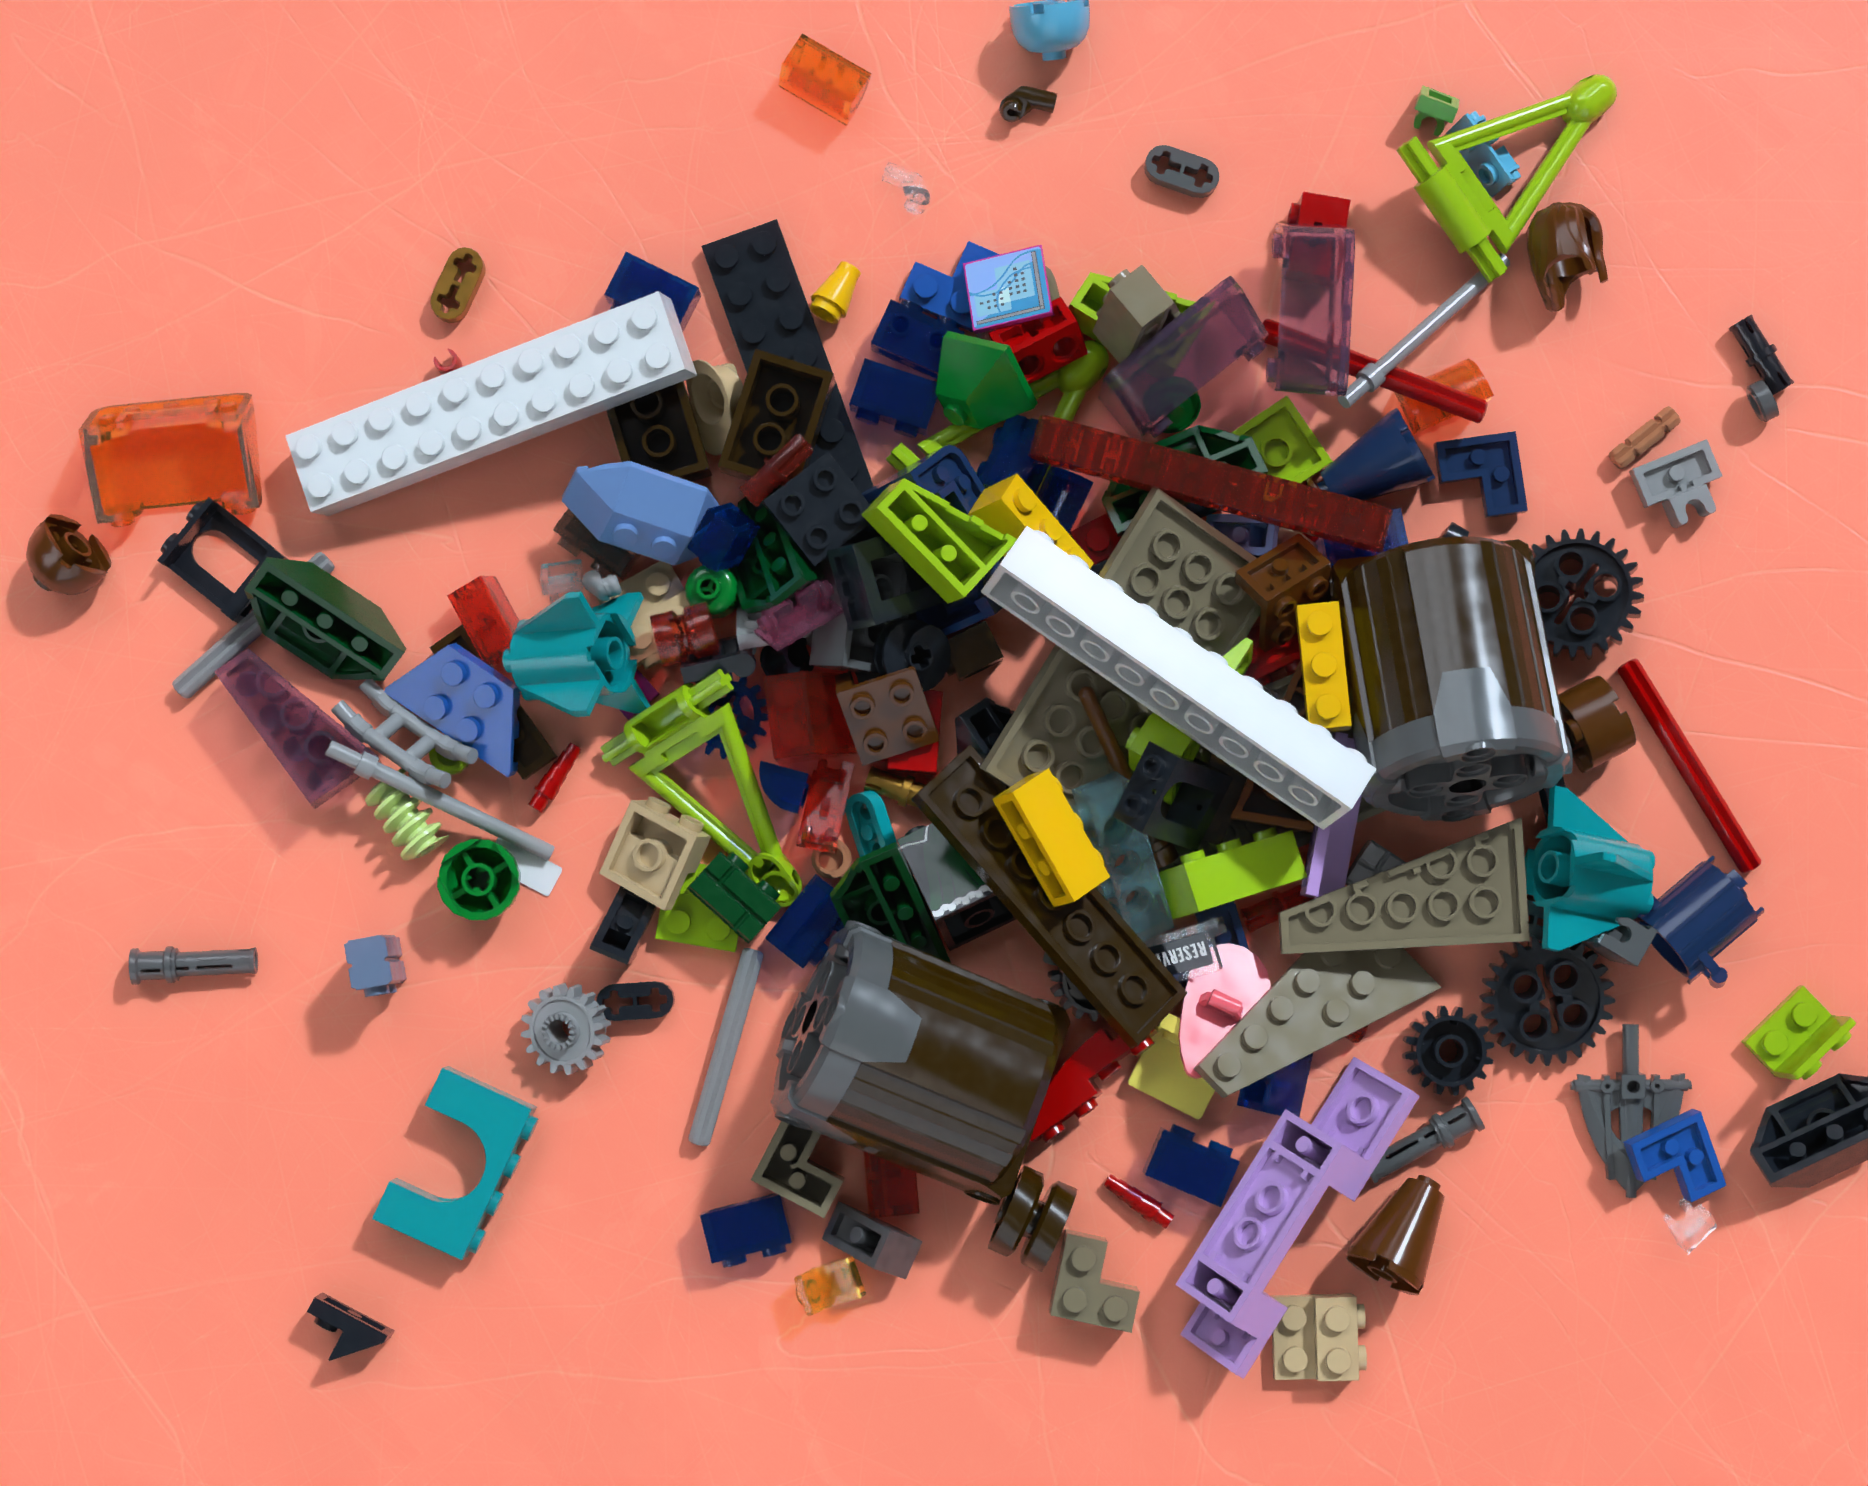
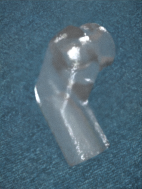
[882,162,930,215]

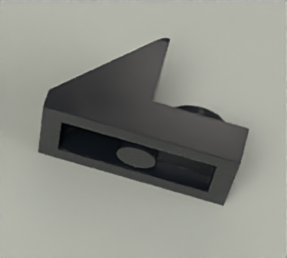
[590,886,657,965]
[307,1292,395,1361]

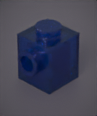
[687,502,760,572]

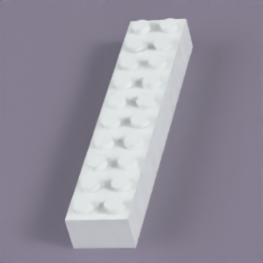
[285,291,697,516]
[981,526,1376,830]

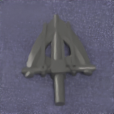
[1570,1024,1692,1198]

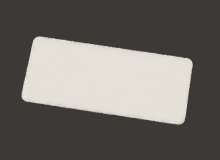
[495,837,562,896]

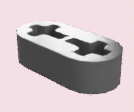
[1144,145,1219,198]

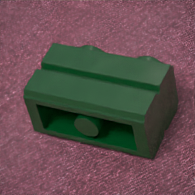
[687,851,782,944]

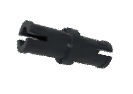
[1729,314,1794,395]

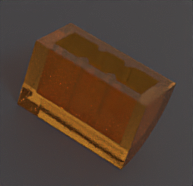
[778,33,872,126]
[1394,358,1494,435]

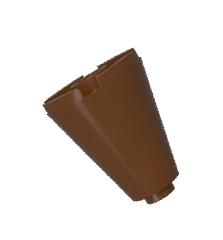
[1346,1175,1445,1296]

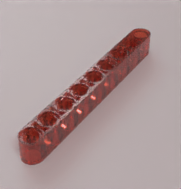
[1028,415,1393,552]

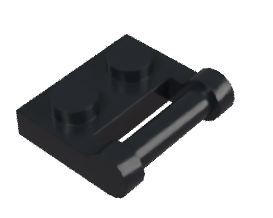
[680,635,757,685]

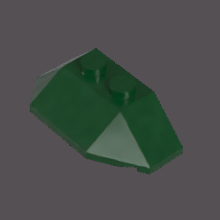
[1101,425,1268,537]
[727,485,825,614]
[244,557,406,681]
[829,842,951,963]

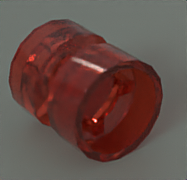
[650,601,720,667]

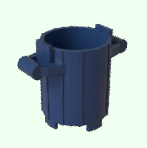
[1633,855,1764,989]

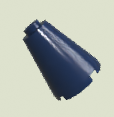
[1317,408,1435,508]

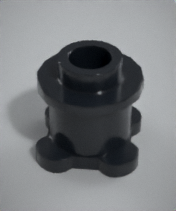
[760,637,814,682]

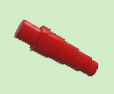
[528,742,581,813]
[1103,1174,1174,1229]

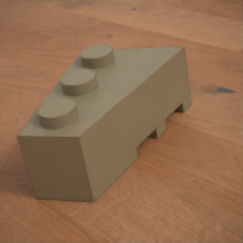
[1092,265,1185,369]

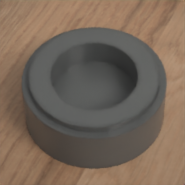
[1746,380,1779,422]

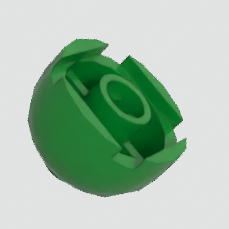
[437,839,521,921]

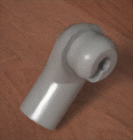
[583,570,622,601]

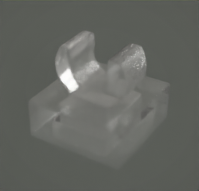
[540,559,584,604]
[1663,1198,1718,1255]

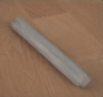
[172,552,335,699]
[688,948,764,1146]

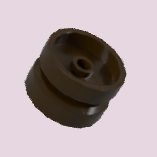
[988,1165,1077,1272]

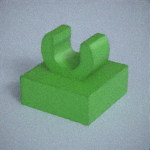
[1414,85,1460,137]

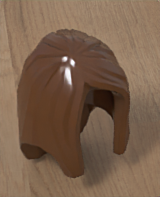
[1527,202,1608,312]

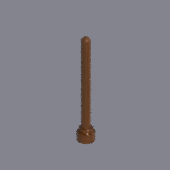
[1079,686,1179,869]

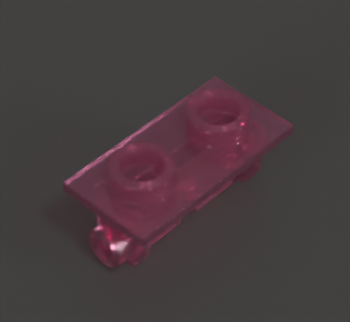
[754,580,844,652]

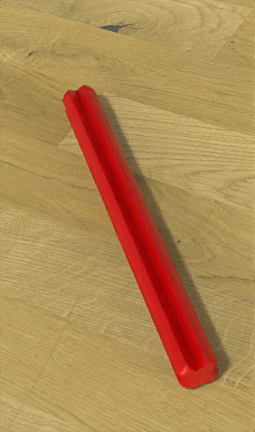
[1258,319,1488,423]
[1618,658,1761,873]

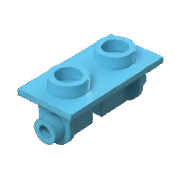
[1446,111,1521,198]

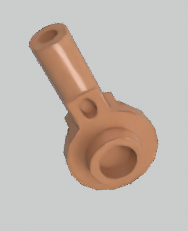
[811,838,852,880]

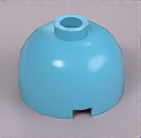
[1009,0,1090,61]

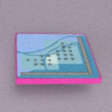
[963,245,1053,334]

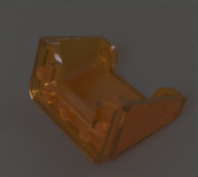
[78,393,263,527]

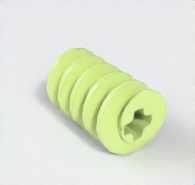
[365,769,449,860]

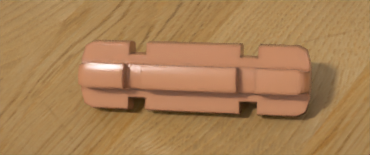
[1608,406,1681,469]

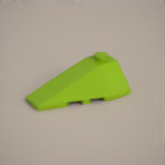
[1126,638,1253,805]

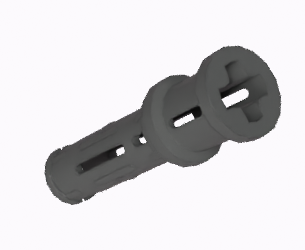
[128,946,258,985]
[1370,1096,1485,1183]

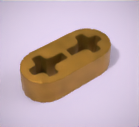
[430,247,486,323]

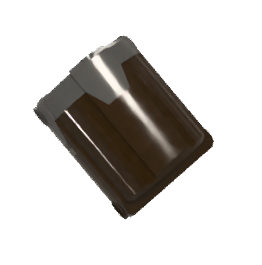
[1328,536,1573,822]
[771,921,1070,1205]

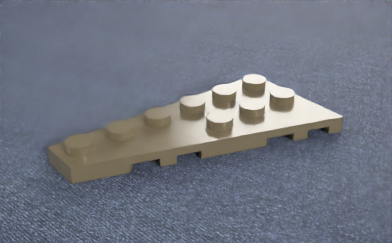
[1278,817,1530,954]
[1193,948,1442,1098]

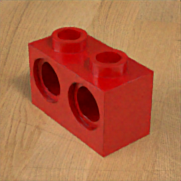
[988,297,1088,384]

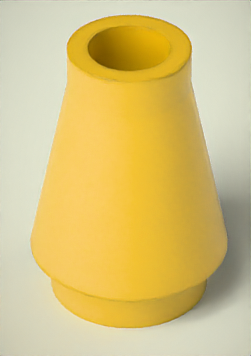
[809,261,861,324]

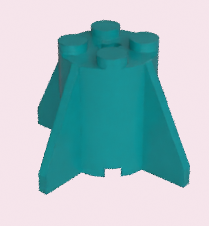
[502,591,651,717]
[1524,785,1655,951]

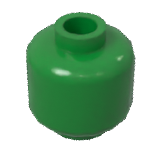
[685,563,740,619]

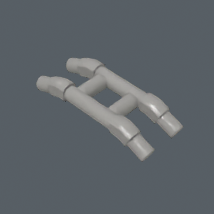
[331,679,478,789]

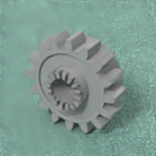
[521,983,611,1075]

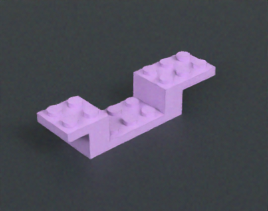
[1175,1057,1420,1379]

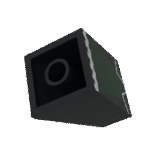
[897,823,1017,951]

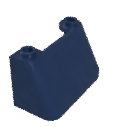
[861,445,1004,636]

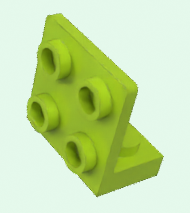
[1741,985,1856,1080]

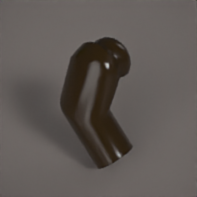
[999,86,1058,122]

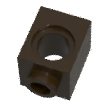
[946,620,1004,682]

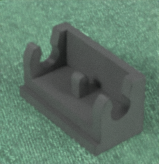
[1582,917,1658,967]

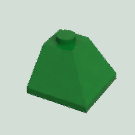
[935,331,1038,429]

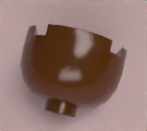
[26,514,112,595]

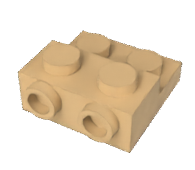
[596,561,706,670]
[599,796,711,911]
[1270,1293,1367,1382]

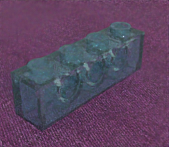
[1072,771,1175,941]

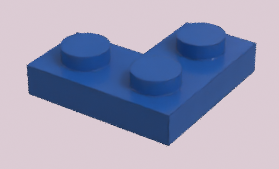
[899,241,1000,333]
[1623,1109,1727,1202]

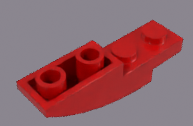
[1030,1027,1159,1143]

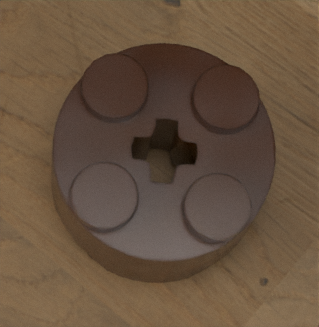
[1558,676,1636,773]

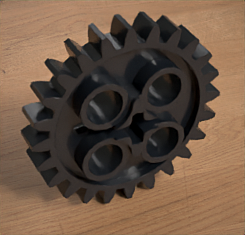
[1531,528,1644,661]
[1479,933,1615,1066]

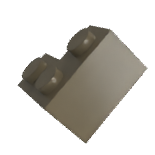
[751,1121,845,1218]
[1048,1229,1140,1333]

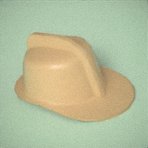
[686,359,743,456]

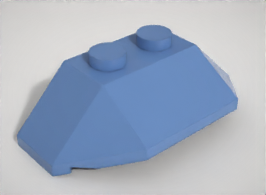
[562,461,729,566]

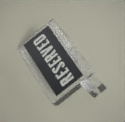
[1142,916,1227,982]

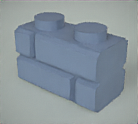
[344,935,407,997]

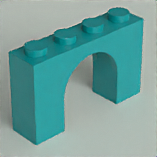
[372,1066,539,1260]

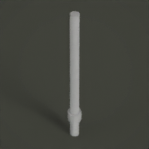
[1337,253,1510,409]
[325,740,555,861]

